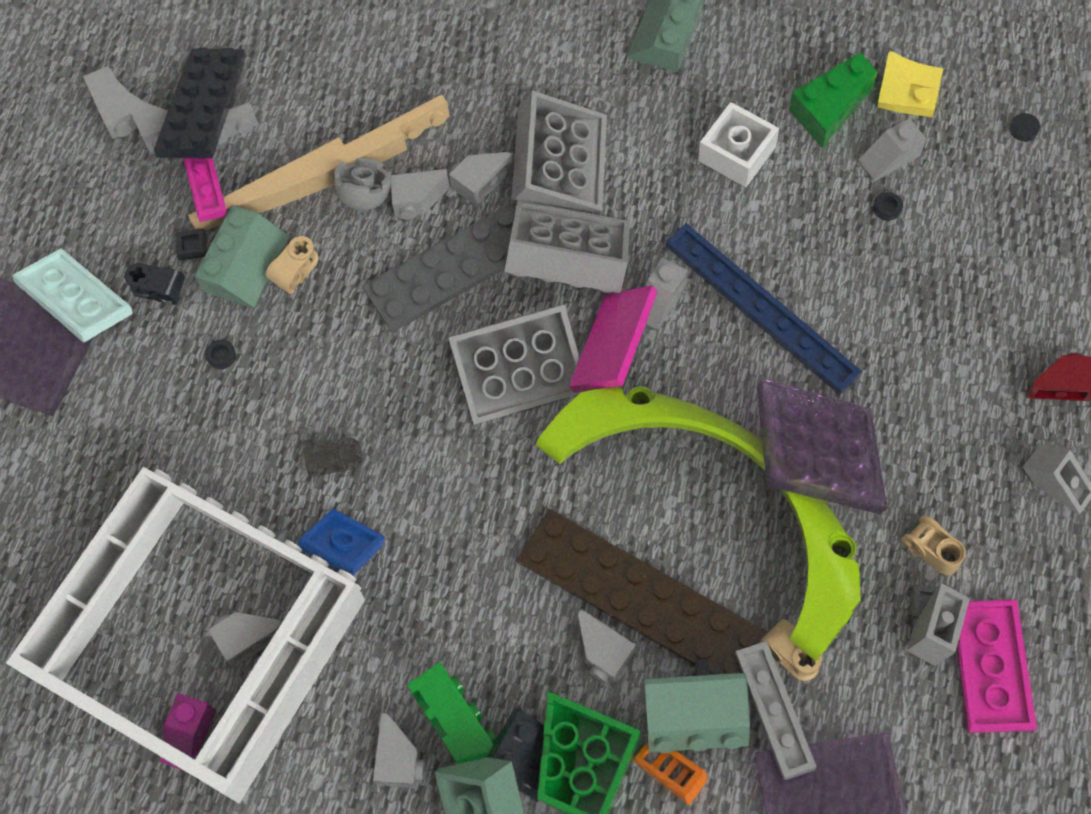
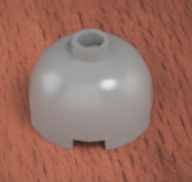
[334,158,392,212]

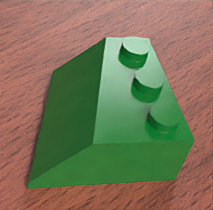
[538,691,641,814]

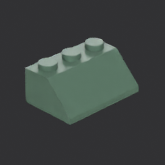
[627,0,704,72]
[194,205,290,309]
[644,673,750,753]
[435,757,524,814]

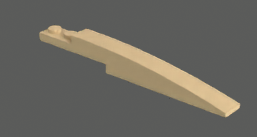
[188,95,450,230]

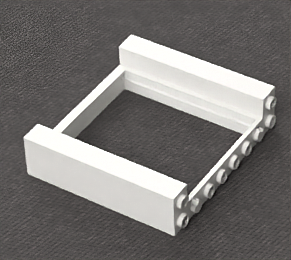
[6,467,365,803]

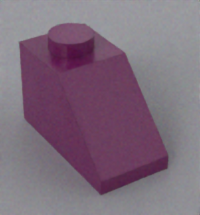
[159,693,217,772]

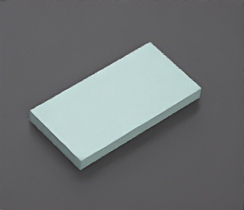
[12,248,133,343]

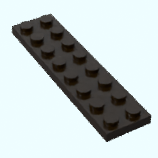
[516,509,768,675]

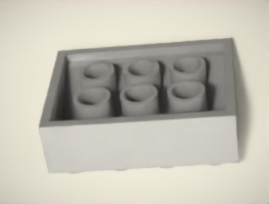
[511,90,607,212]
[504,200,630,293]
[448,304,581,425]

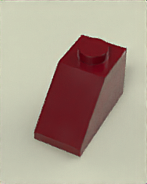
[1026,353,1091,402]

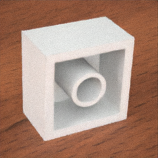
[698,102,779,187]

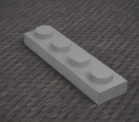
[735,641,817,781]

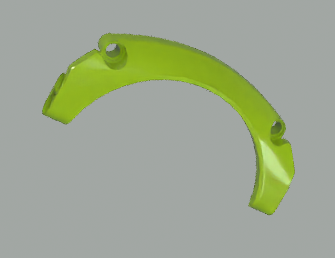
[536,386,860,661]

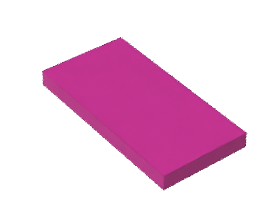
[569,285,658,393]
[956,599,1037,733]

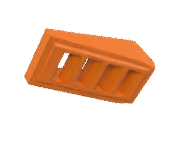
[633,741,708,805]

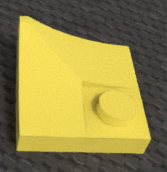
[877,51,943,118]

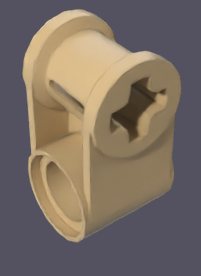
[266,236,319,294]
[901,515,966,575]
[759,619,822,681]

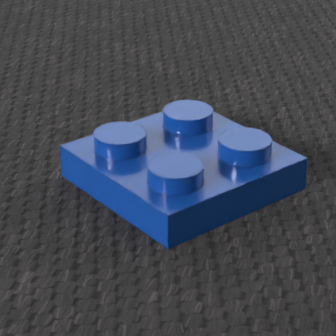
[298,509,385,576]

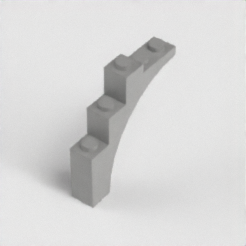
[83,66,259,152]

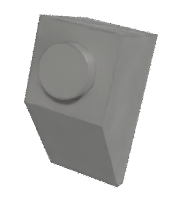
[858,118,926,182]
[449,152,513,206]
[391,169,450,220]
[645,258,688,331]
[1023,444,1091,515]
[907,583,970,666]
[578,609,636,683]
[208,612,282,668]
[373,713,425,788]

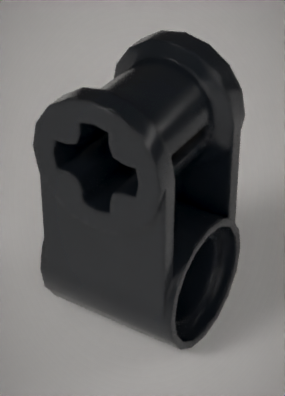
[124,263,185,305]

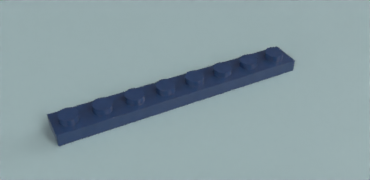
[666,223,862,395]

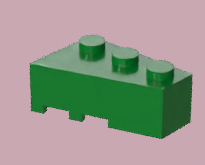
[789,53,877,149]
[406,662,497,764]

